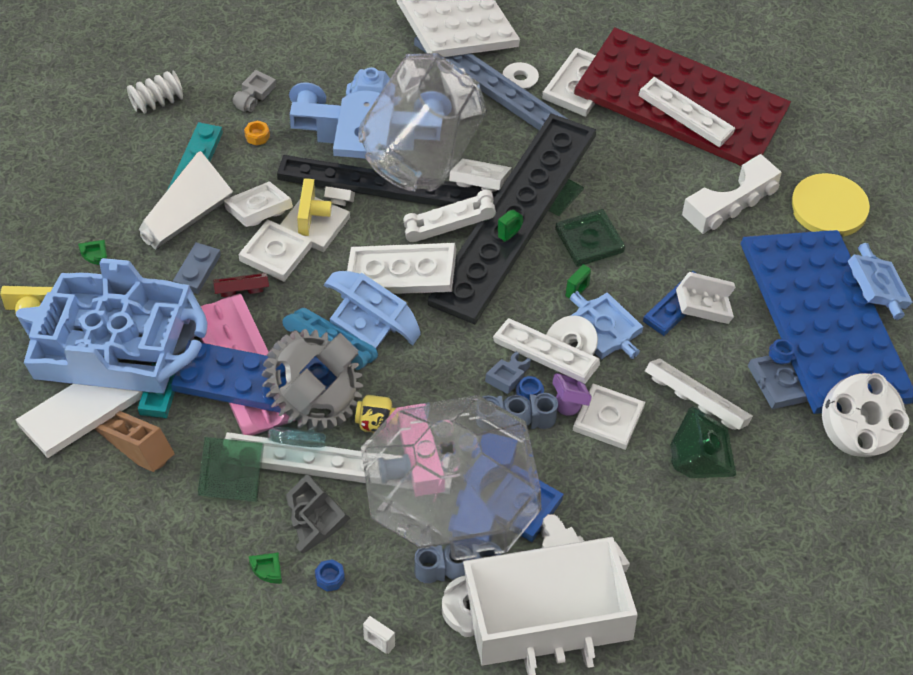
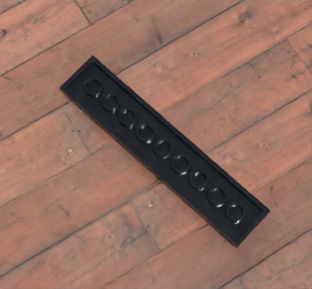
[427,113,596,325]

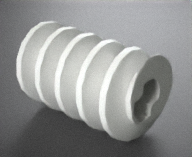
[127,71,183,114]

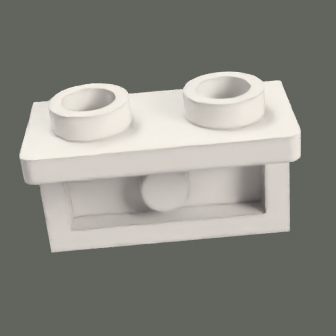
[676,272,736,324]

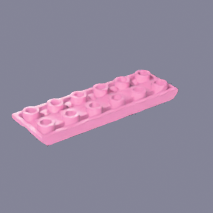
[200,293,295,436]

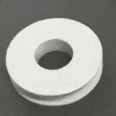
[503,62,539,90]

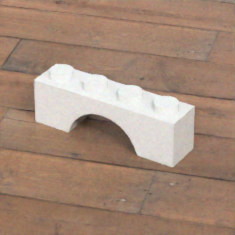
[682,154,782,234]

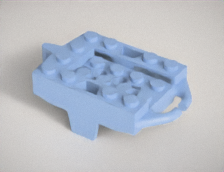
[16,258,208,394]

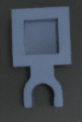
[485,351,531,394]

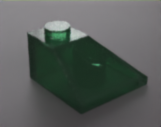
[670,406,736,478]

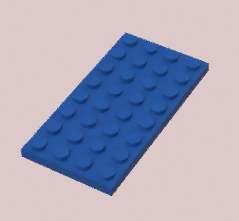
[740,230,913,414]

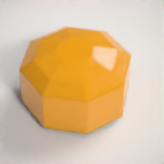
[244,121,270,146]

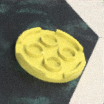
[792,173,870,237]

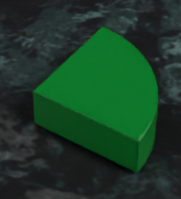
[78,240,107,265]
[248,553,282,584]

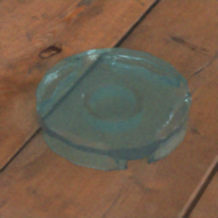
[268,427,326,447]

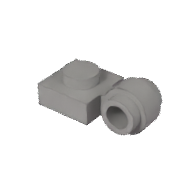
[233,70,276,113]

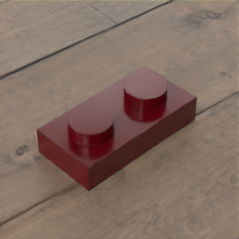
[213,273,269,297]

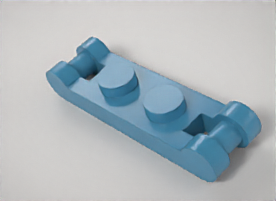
[282,308,378,370]

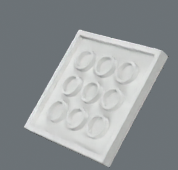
[397,0,520,59]

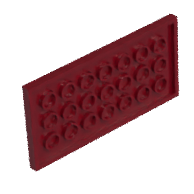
[574,27,791,166]

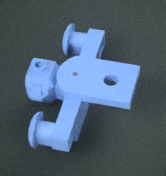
[289,68,450,160]

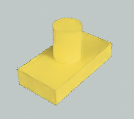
[297,179,332,236]

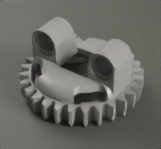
[262,329,363,432]

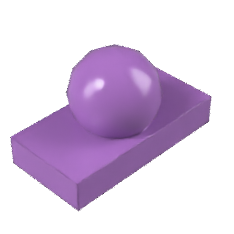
[552,373,592,416]

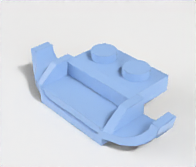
[324,271,421,350]

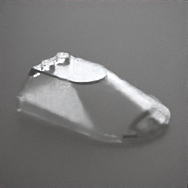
[358,53,487,192]

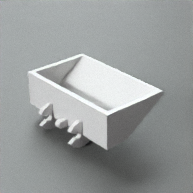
[463,537,637,675]

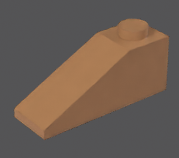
[95,411,175,472]

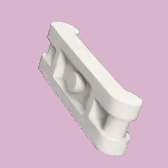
[403,190,496,242]

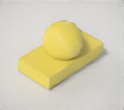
[0,286,53,313]

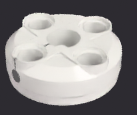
[822,373,909,457]

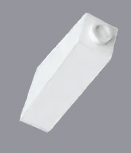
[139,151,233,250]

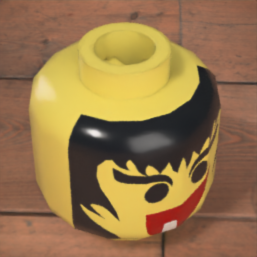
[355,395,397,434]

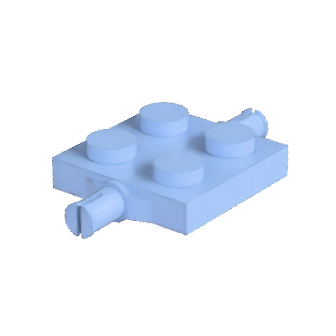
[848,243,913,320]
[570,291,643,360]

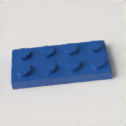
[171,340,287,413]

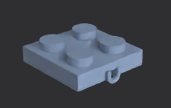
[748,356,808,409]

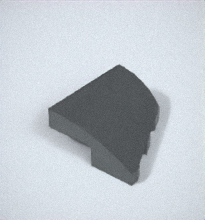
[286,474,350,553]

